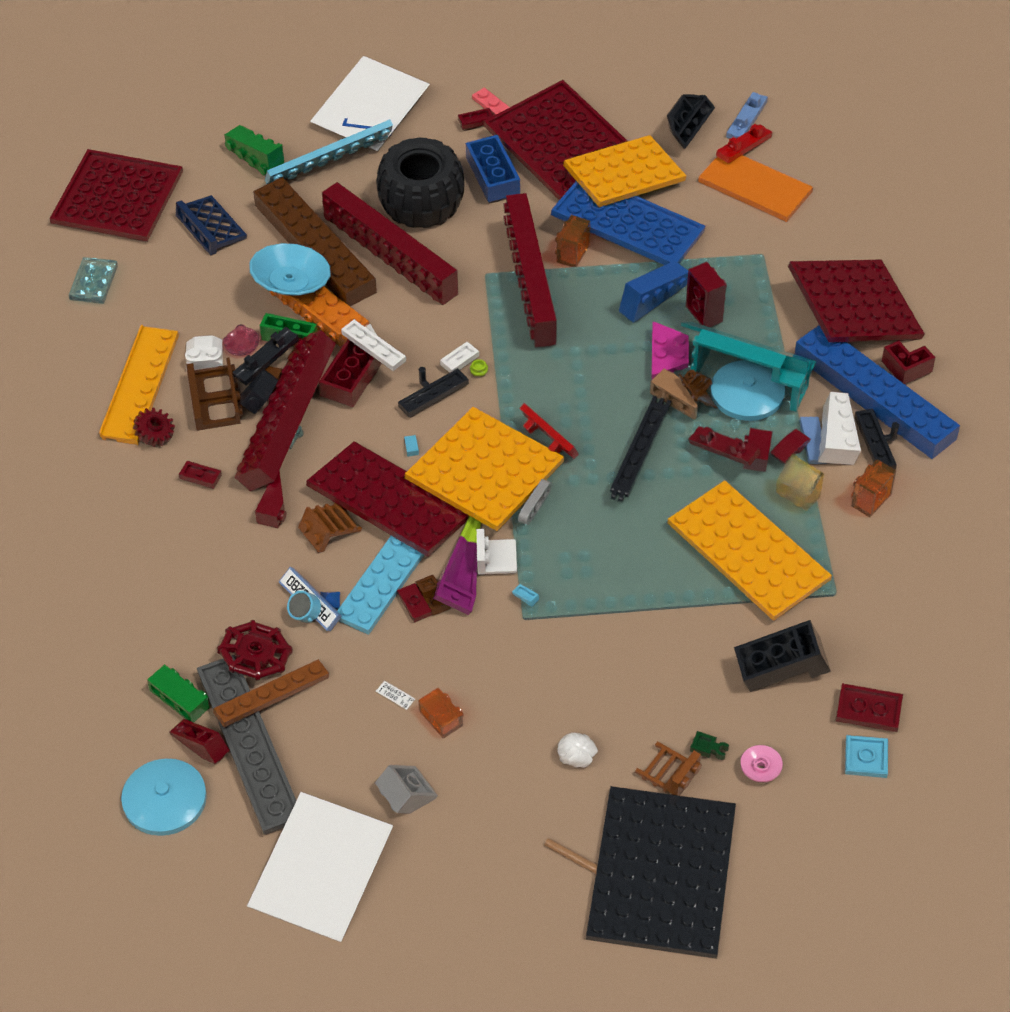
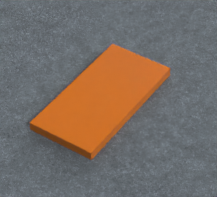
[698,155,813,222]

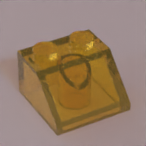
[776,454,824,511]

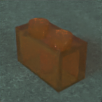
[418,688,464,739]

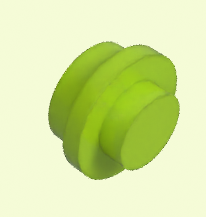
[470,359,488,376]

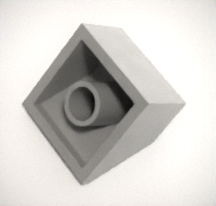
[375,765,438,813]

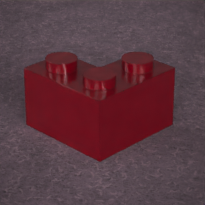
[881,340,936,384]

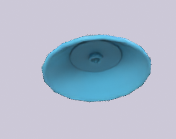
[249,243,331,296]

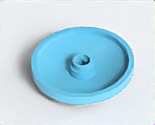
[711,360,785,421]
[121,759,207,836]

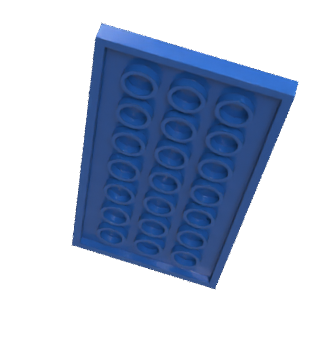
[551,181,706,265]

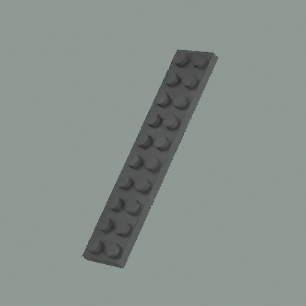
[197,655,296,835]

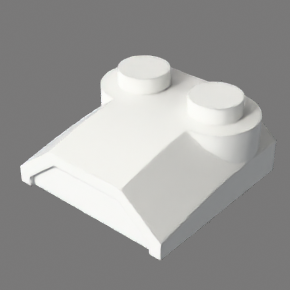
[185,335,223,370]

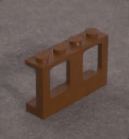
[186,357,243,431]

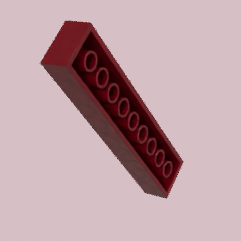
[322,182,458,305]
[503,193,557,348]
[234,330,336,491]

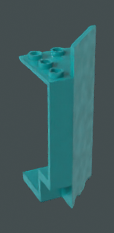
[681,322,817,412]

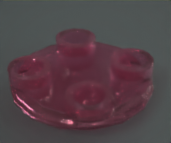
[223,324,260,356]

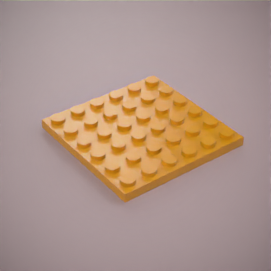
[405,407,564,531]

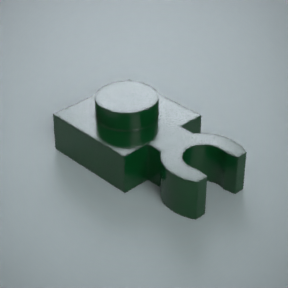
[690,731,729,760]

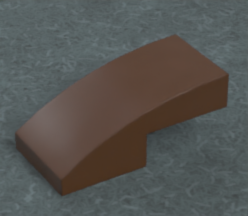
[415,575,451,616]

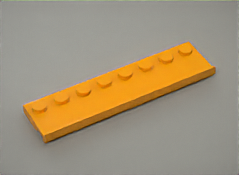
[99,324,179,445]

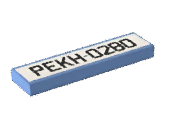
[279,567,342,631]

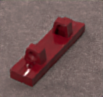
[688,426,760,466]

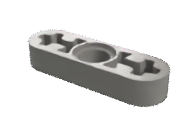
[518,479,552,525]

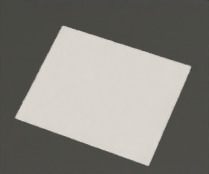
[310,56,430,151]
[247,792,393,942]

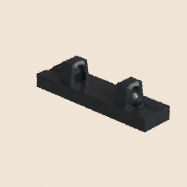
[232,327,299,386]

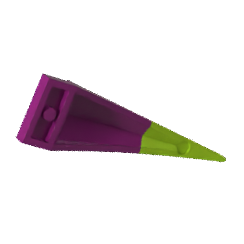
[433,516,481,615]

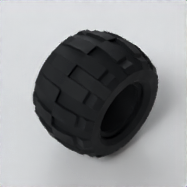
[376,137,465,228]

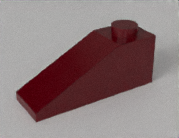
[255,470,287,528]
[169,719,230,764]

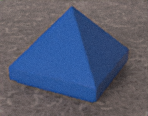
[320,592,340,609]

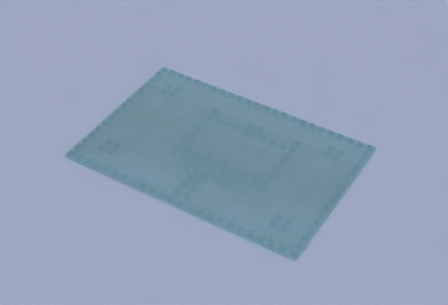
[485,254,837,620]

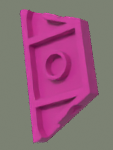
[652,322,689,379]

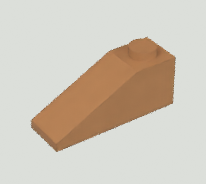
[650,368,698,420]

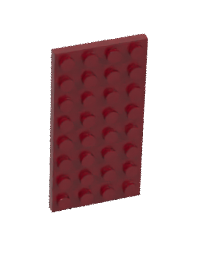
[306,441,469,557]

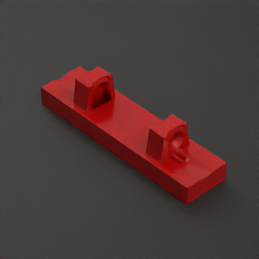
[716,124,773,164]
[519,403,579,459]

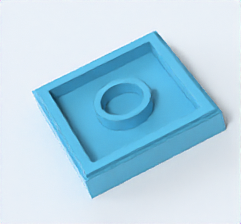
[845,735,888,778]

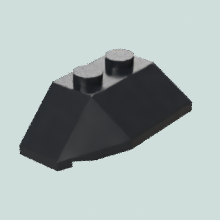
[667,94,715,149]

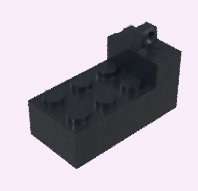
[734,620,831,692]

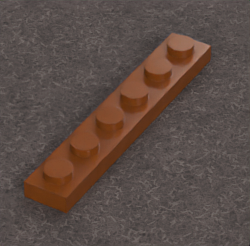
[213,659,329,727]

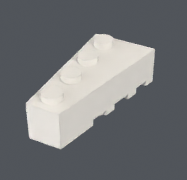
[818,392,861,465]

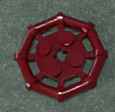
[217,620,293,681]

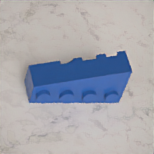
[619,261,688,323]

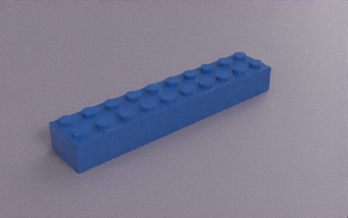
[795,325,960,459]

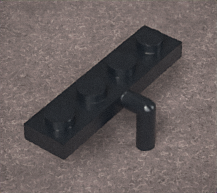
[398,367,469,417]
[854,408,899,473]

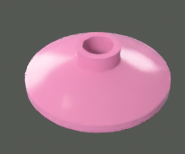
[741,745,783,782]

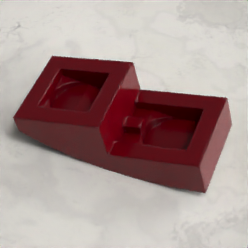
[770,429,811,465]

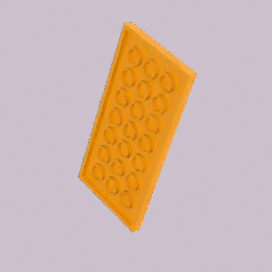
[667,480,832,621]

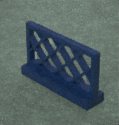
[176,195,247,256]

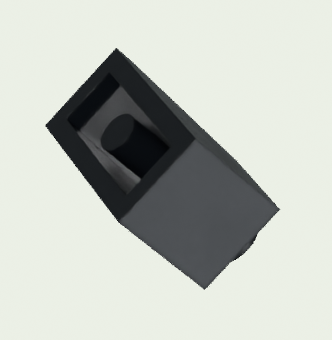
[240,369,278,414]

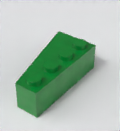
[224,125,285,176]

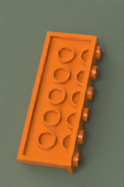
[269,286,369,347]

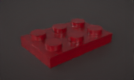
[836,683,903,732]

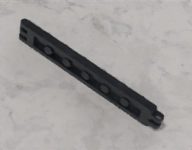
[610,396,672,502]

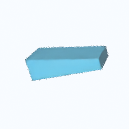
[404,435,419,457]
[512,584,539,607]

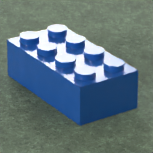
[465,135,520,202]

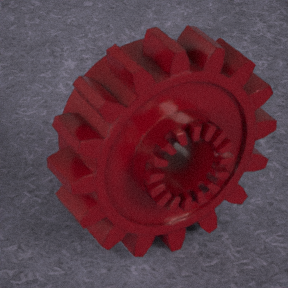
[133,407,175,447]

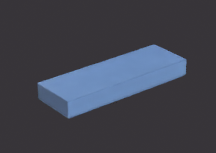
[799,417,827,464]

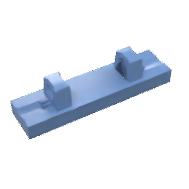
[726,92,768,139]

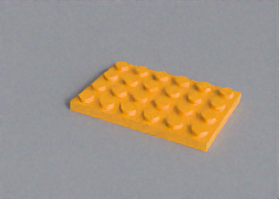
[563,135,686,207]

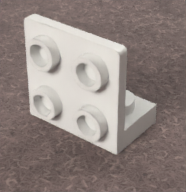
[476,529,517,574]

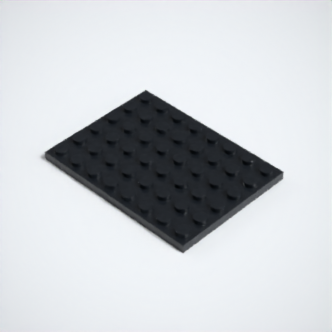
[586,786,736,959]

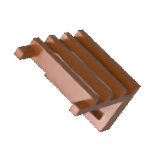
[298,502,362,553]
[635,741,702,796]

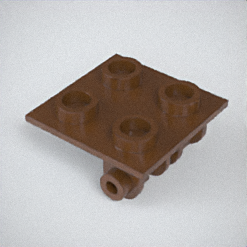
[678,370,718,409]

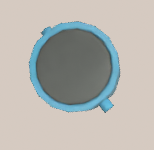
[287,591,321,623]

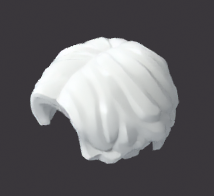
[557,732,598,768]

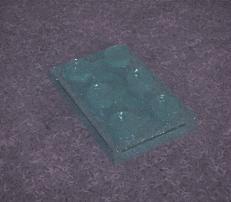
[69,257,118,304]

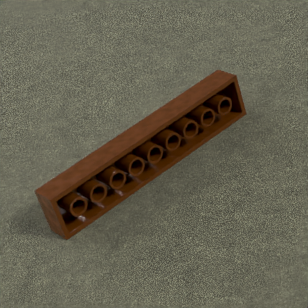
[253,177,377,306]

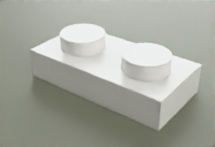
[440,342,479,373]

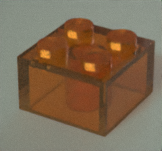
[555,215,591,268]
[851,459,896,517]

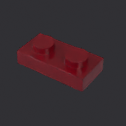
[179,461,222,489]

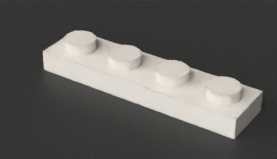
[341,319,406,371]

